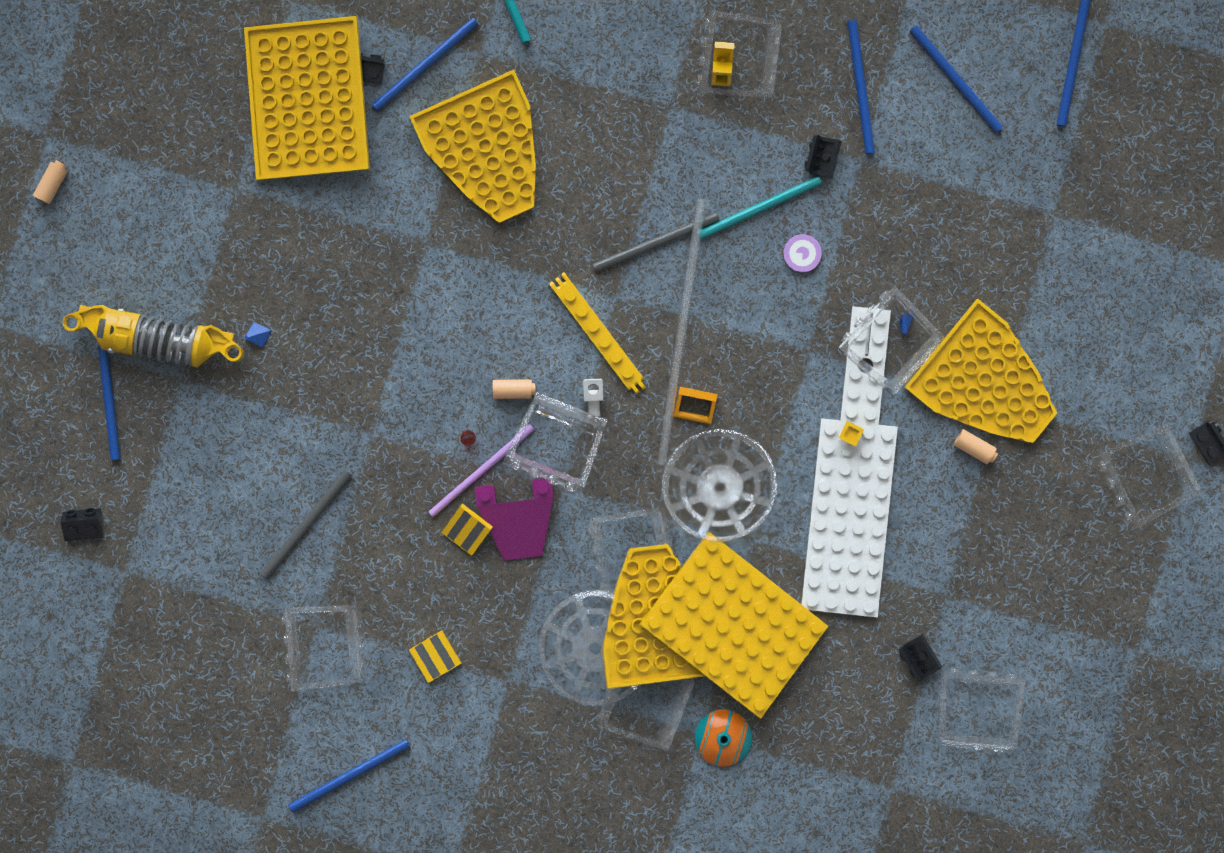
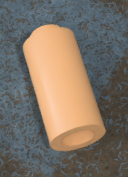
[33,160,68,204]
[493,380,536,399]
[953,429,998,465]

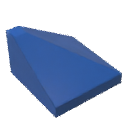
[900,314,913,335]
[244,322,271,347]

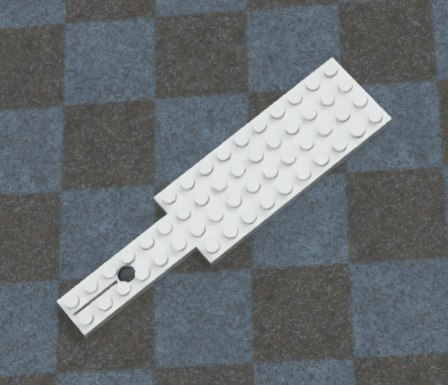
[801,306,898,618]

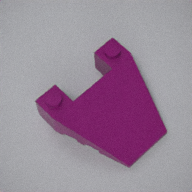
[474,477,554,561]

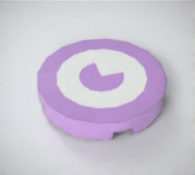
[783,234,822,272]

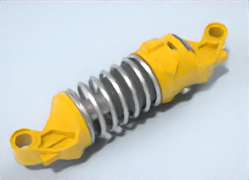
[63,305,244,368]

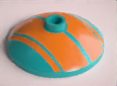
[695,709,752,767]

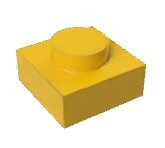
[838,421,864,447]

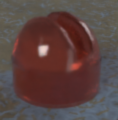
[460,430,476,446]

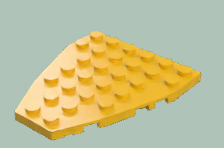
[409,70,536,223]
[904,298,1057,443]
[602,544,704,689]

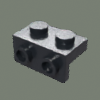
[804,134,841,178]
[60,508,104,541]
[899,634,942,682]

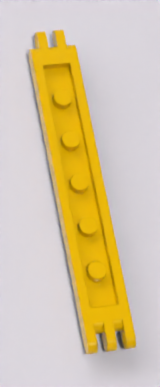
[549,273,646,394]

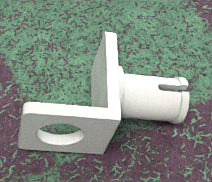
[583,379,603,417]

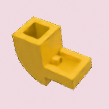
[711,42,734,86]

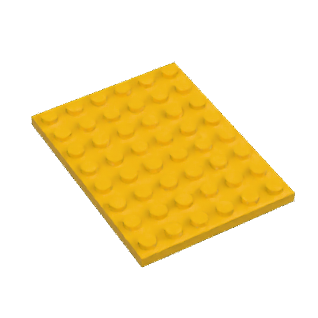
[244,16,370,180]
[639,532,828,719]

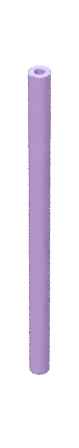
[428,424,535,517]

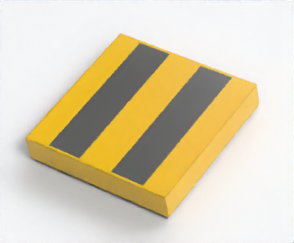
[441,504,493,556]
[409,630,461,683]

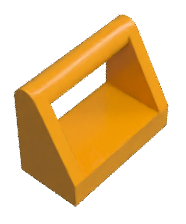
[674,387,718,425]

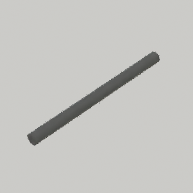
[593,212,719,272]
[260,470,352,579]

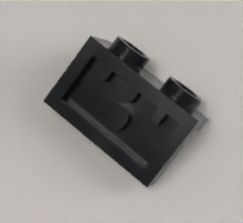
[361,53,385,84]
[1189,420,1224,465]

